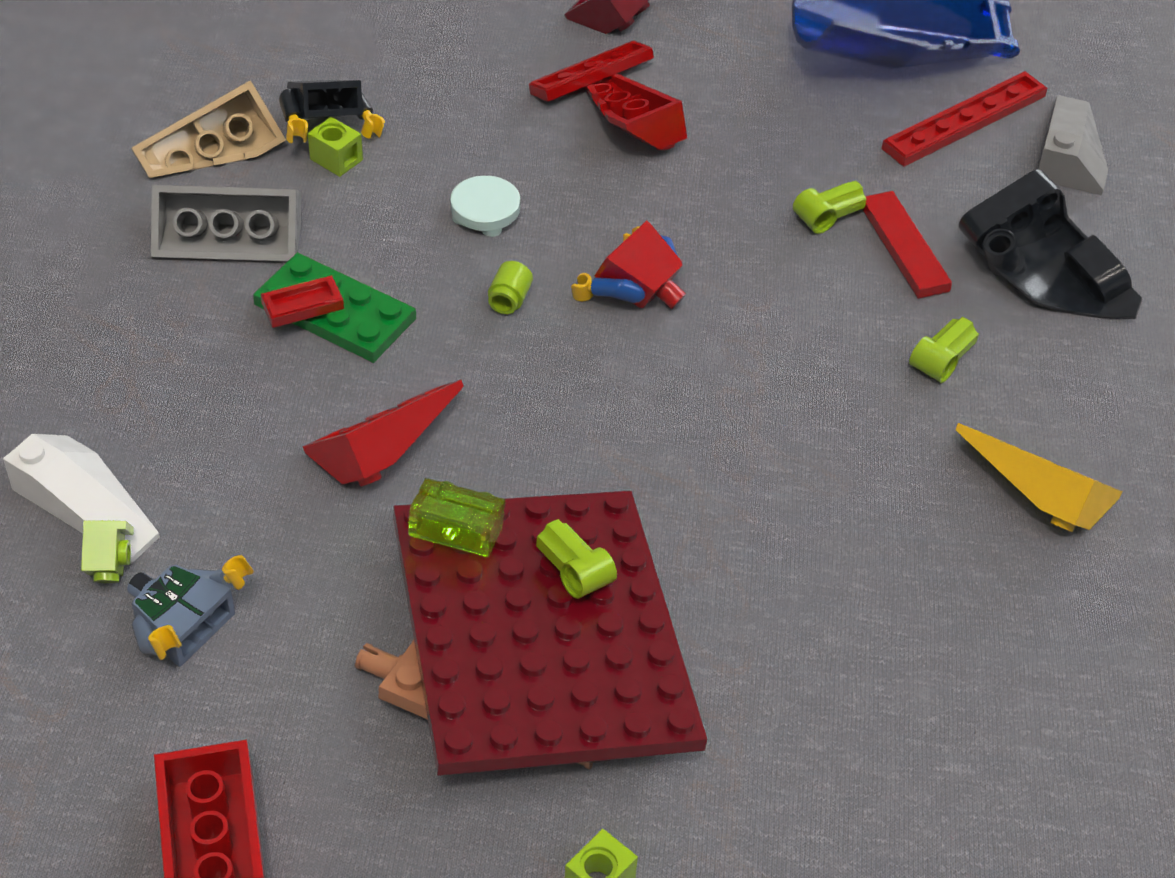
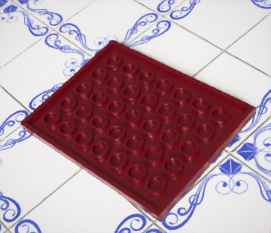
[393,491,708,776]

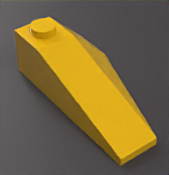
[955,423,1123,532]

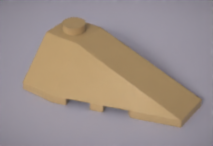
[131,80,286,178]

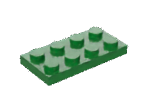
[253,252,416,363]

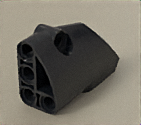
[959,169,1142,319]

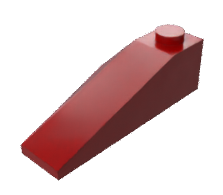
[584,74,687,150]
[302,380,464,486]

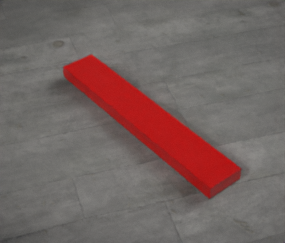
[881,71,1048,167]

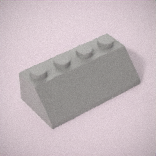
[151,185,302,261]

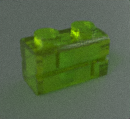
[408,478,505,558]

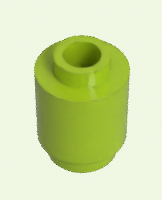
[488,261,533,314]

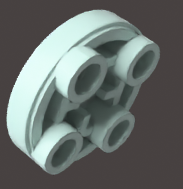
[450,176,520,237]

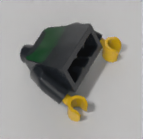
[279,80,385,143]

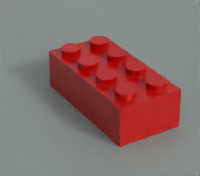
[154,739,265,878]

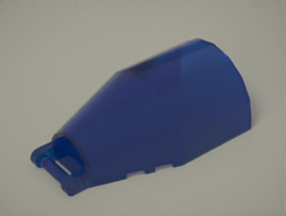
[792,0,1020,69]

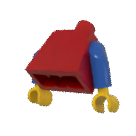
[571,220,686,309]

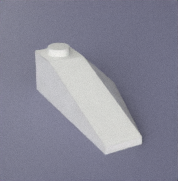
[3,434,160,564]

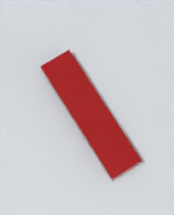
[529,40,654,102]
[862,191,952,299]

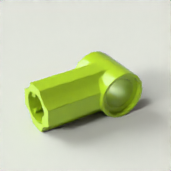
[792,180,866,234]
[909,317,979,383]
[536,519,617,599]

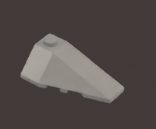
[1038,95,1108,195]

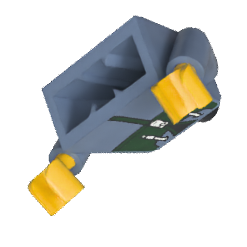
[127,555,254,667]

